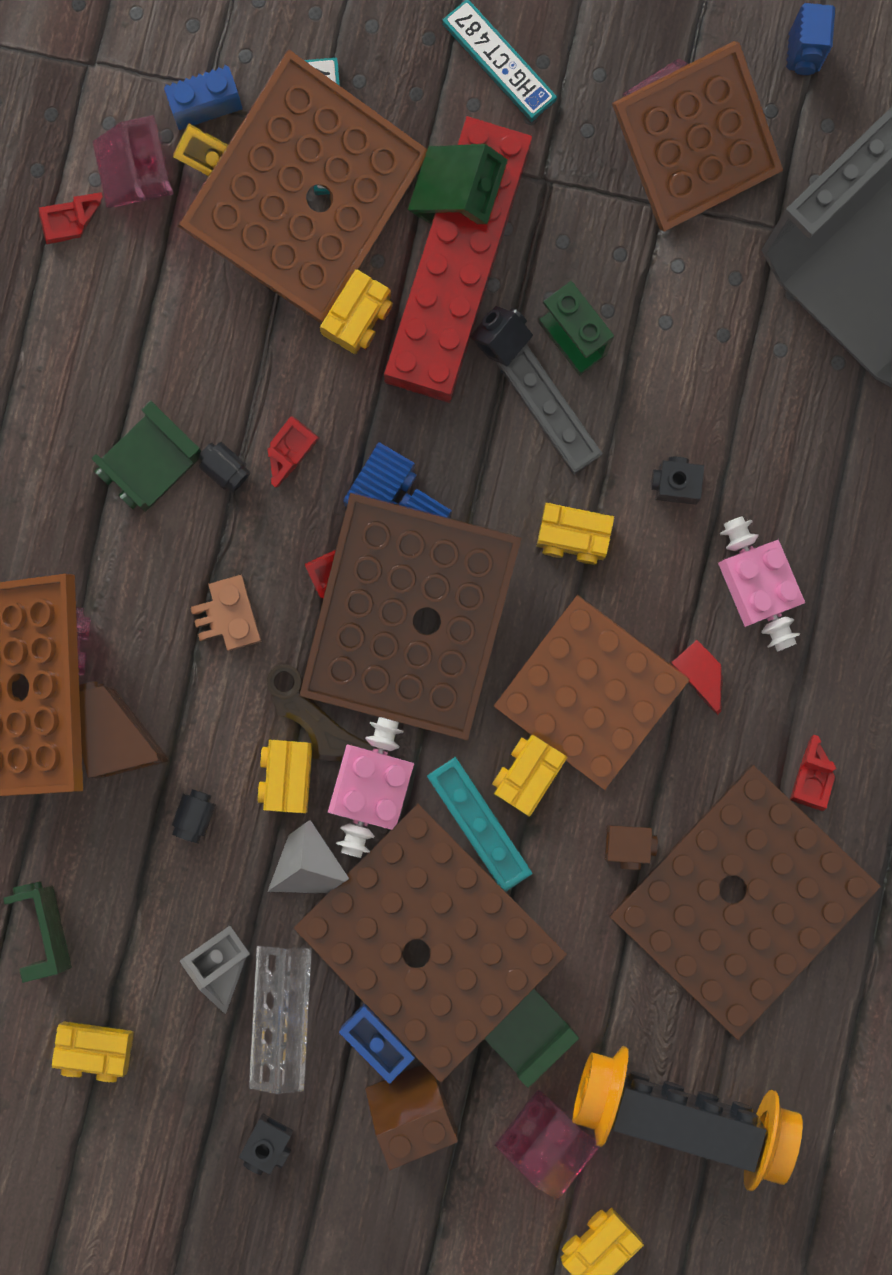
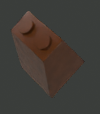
[79,681,168,779]
[365,1064,458,1170]

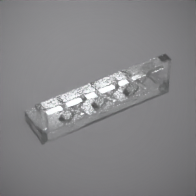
[249,946,312,1094]

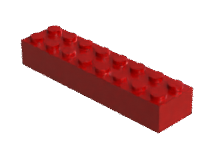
[384,116,532,403]

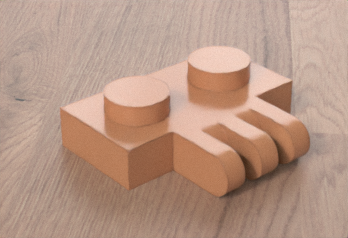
[190,574,262,651]

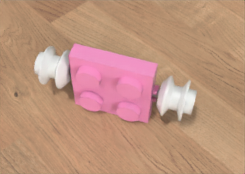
[718,516,805,652]
[328,717,414,858]

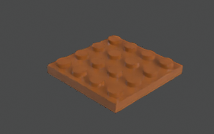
[612,41,783,232]
[494,594,690,790]

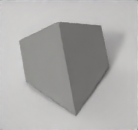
[268,820,349,893]
[180,926,250,1014]

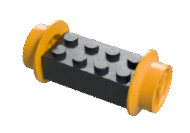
[572,1046,803,1191]

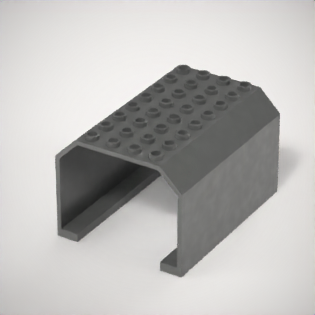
[761,107,892,388]

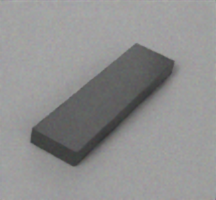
[497,344,603,475]

